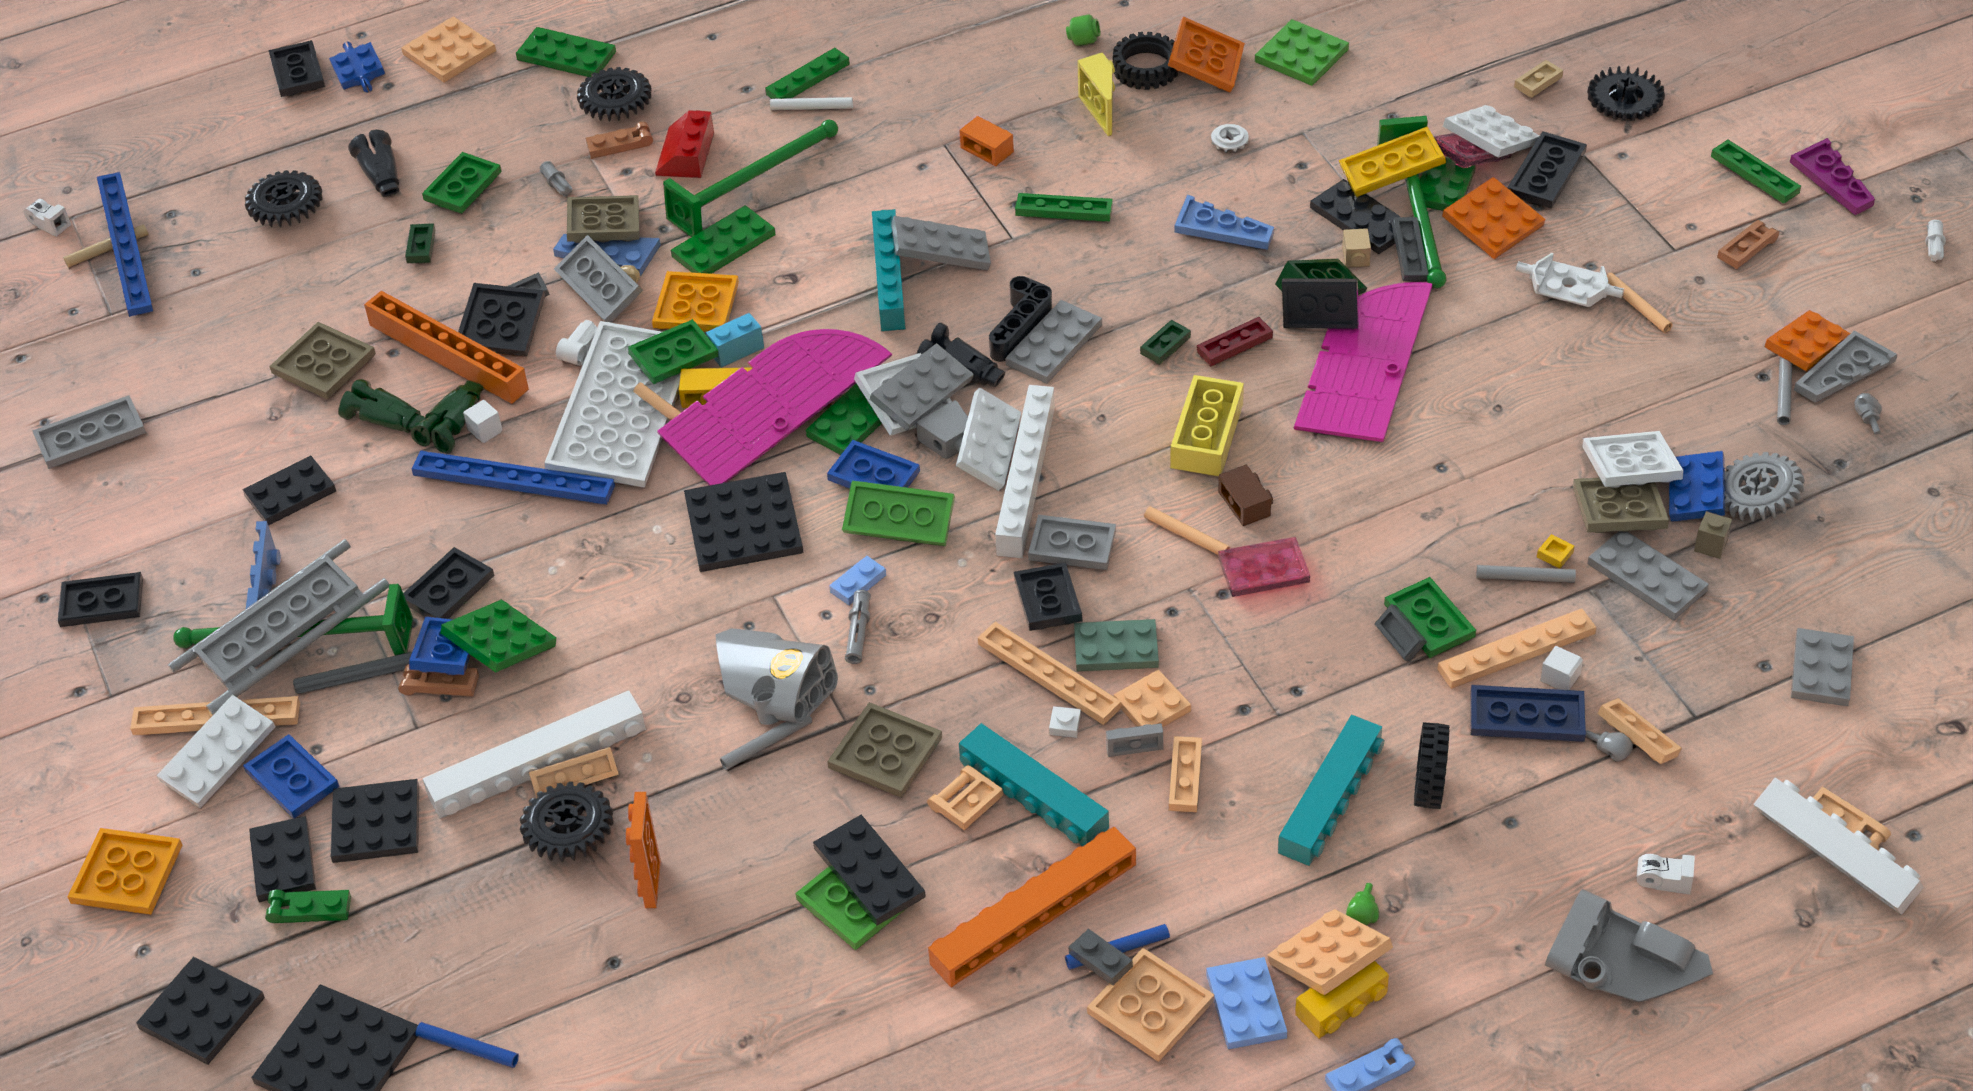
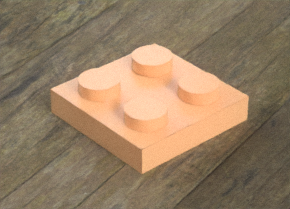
[1114,669,1191,728]

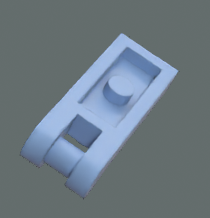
[1325,1038,1415,1091]

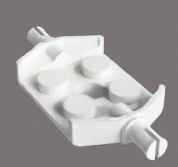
[1516,253,1624,307]

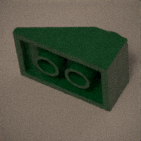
[1275,259,1367,295]

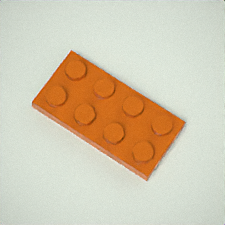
[626,792,661,909]

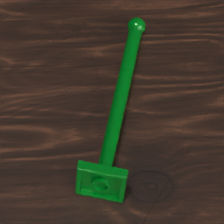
[1377,116,1447,289]
[663,119,838,237]
[173,584,414,656]

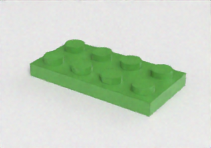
[842,480,955,546]

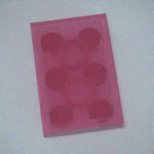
[1434,133,1512,168]
[1218,537,1310,597]

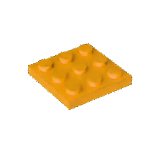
[652,271,739,332]
[67,828,183,915]

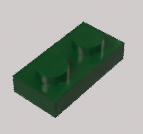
[405,223,436,263]
[1140,320,1191,365]

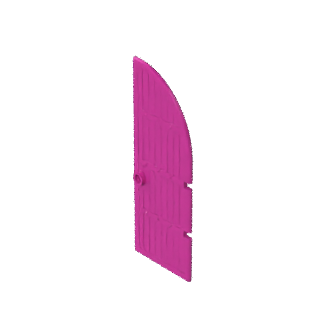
[1293,282,1433,442]
[657,329,892,486]

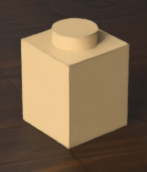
[1342,229,1371,268]

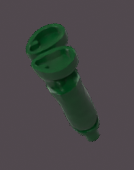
[338,379,426,433]
[411,381,484,454]

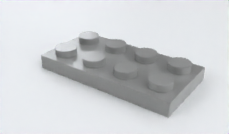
[891,216,991,270]
[554,235,643,323]
[1005,300,1102,384]
[869,343,974,431]
[32,395,146,469]
[1587,531,1709,620]

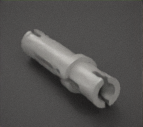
[845,590,871,664]

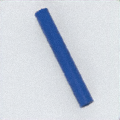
[1065,924,1170,970]
[416,1022,519,1068]

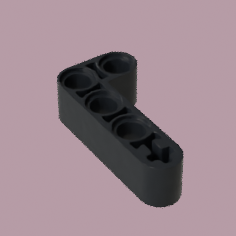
[989,276,1052,362]

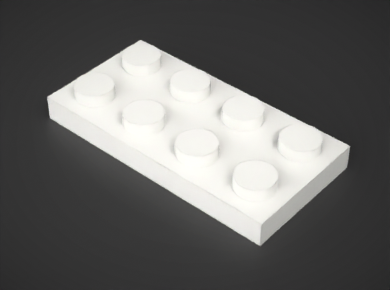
[956,388,1021,491]
[157,695,275,808]

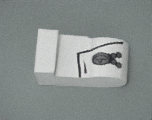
[24,198,71,237]
[1637,854,1695,894]

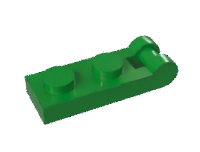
[265,890,351,923]

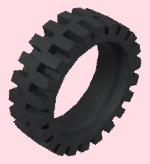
[1113,32,1179,90]
[1414,722,1450,809]

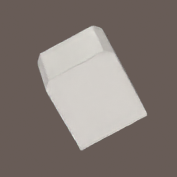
[463,400,502,443]
[1540,646,1583,690]

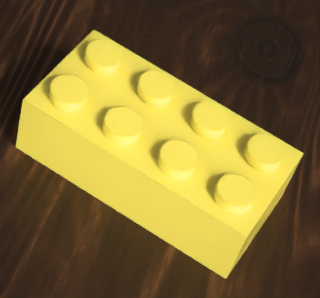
[1170,375,1244,476]

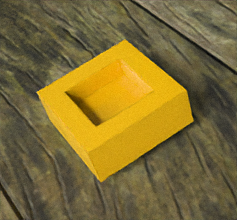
[1537,534,1575,569]

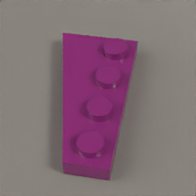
[1790,138,1875,215]

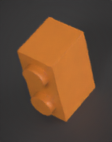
[959,116,1014,166]

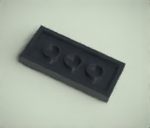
[1507,131,1587,208]
[1310,179,1401,254]
[813,814,926,926]

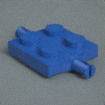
[329,41,385,93]

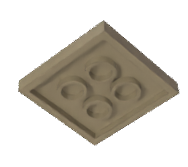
[567,195,640,243]
[269,322,376,399]
[1573,478,1669,533]
[827,702,942,798]

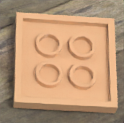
[401,16,496,83]
[1267,909,1393,995]
[1087,948,1214,1062]

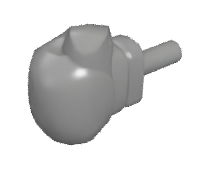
[1854,393,1882,435]
[1586,730,1633,762]

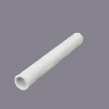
[770,97,853,110]

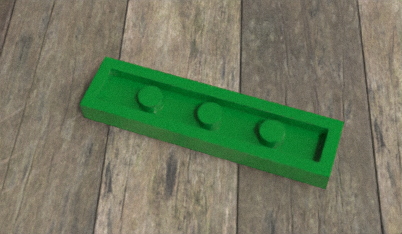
[765,47,850,99]
[1711,139,1801,204]
[1015,193,1113,222]

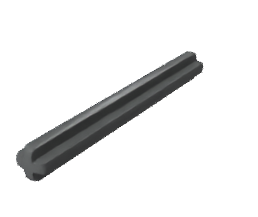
[293,652,412,694]

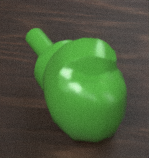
[1346,883,1380,926]

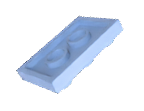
[1206,957,1287,1049]

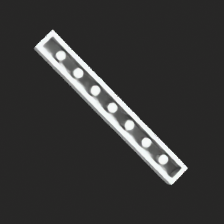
[995,385,1055,558]
[422,690,646,819]

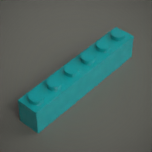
[872,209,906,331]
[1278,714,1385,866]
[958,723,1109,846]

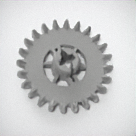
[1725,452,1805,522]

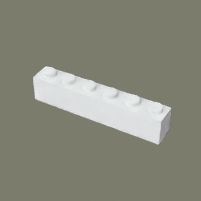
[1753,777,1924,915]

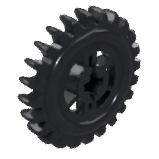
[1587,65,1665,121]
[577,67,652,122]
[245,170,323,228]
[520,782,614,862]

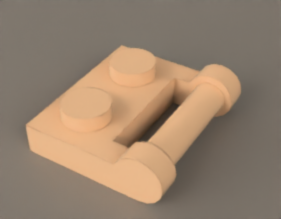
[927,765,1003,830]

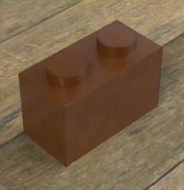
[1218,464,1273,526]

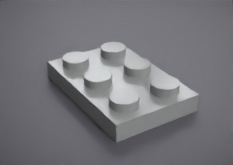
[1028,515,1116,570]
[1791,628,1854,706]

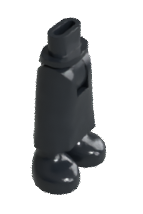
[348,129,399,197]
[917,323,1005,387]

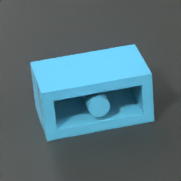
[706,313,764,368]

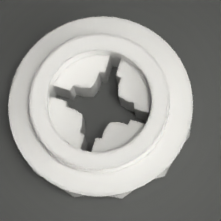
[1211,124,1249,152]

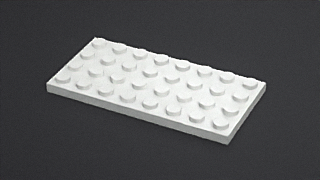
[545,321,681,488]

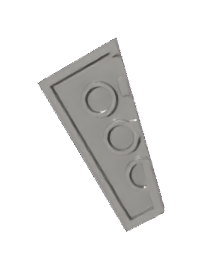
[1794,330,1898,403]

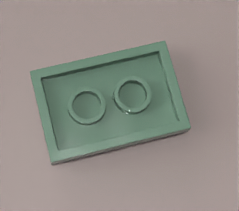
[1074,619,1159,672]

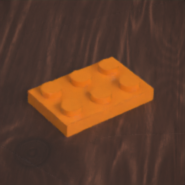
[1764,310,1851,372]

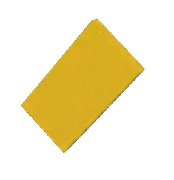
[1339,126,1446,197]

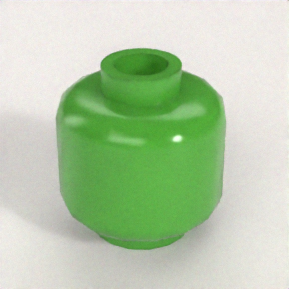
[1066,14,1101,46]

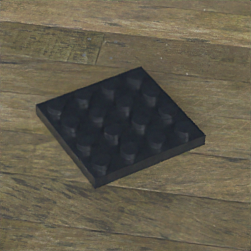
[684,472,804,572]
[251,984,418,1091]

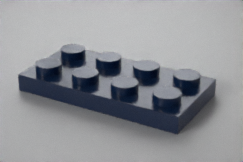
[1470,685,1586,742]

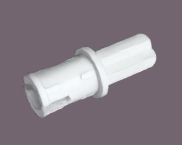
[1925,220,1946,262]

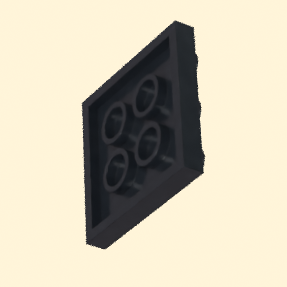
[458,283,545,356]
[330,779,419,863]
[136,956,265,1065]

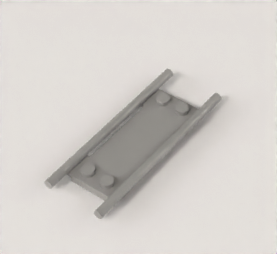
[168,539,389,715]

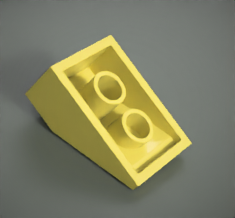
[1077,52,1115,136]

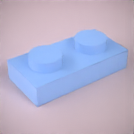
[829,556,886,605]

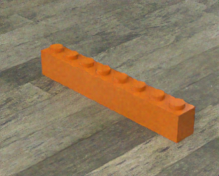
[364,290,529,404]
[928,827,1136,987]

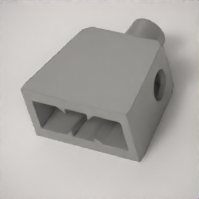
[916,400,968,459]

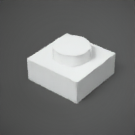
[1049,706,1081,738]

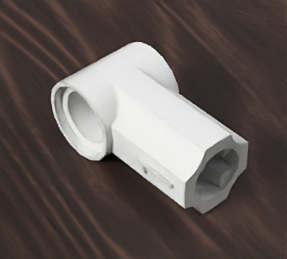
[556,320,598,366]

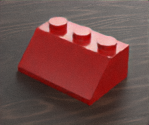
[655,110,714,178]

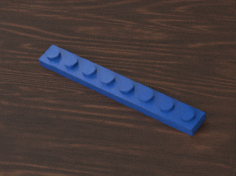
[97,172,153,317]
[411,451,615,505]

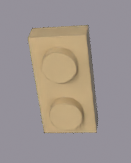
[1514,60,1563,98]

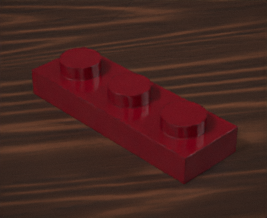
[1197,317,1273,367]

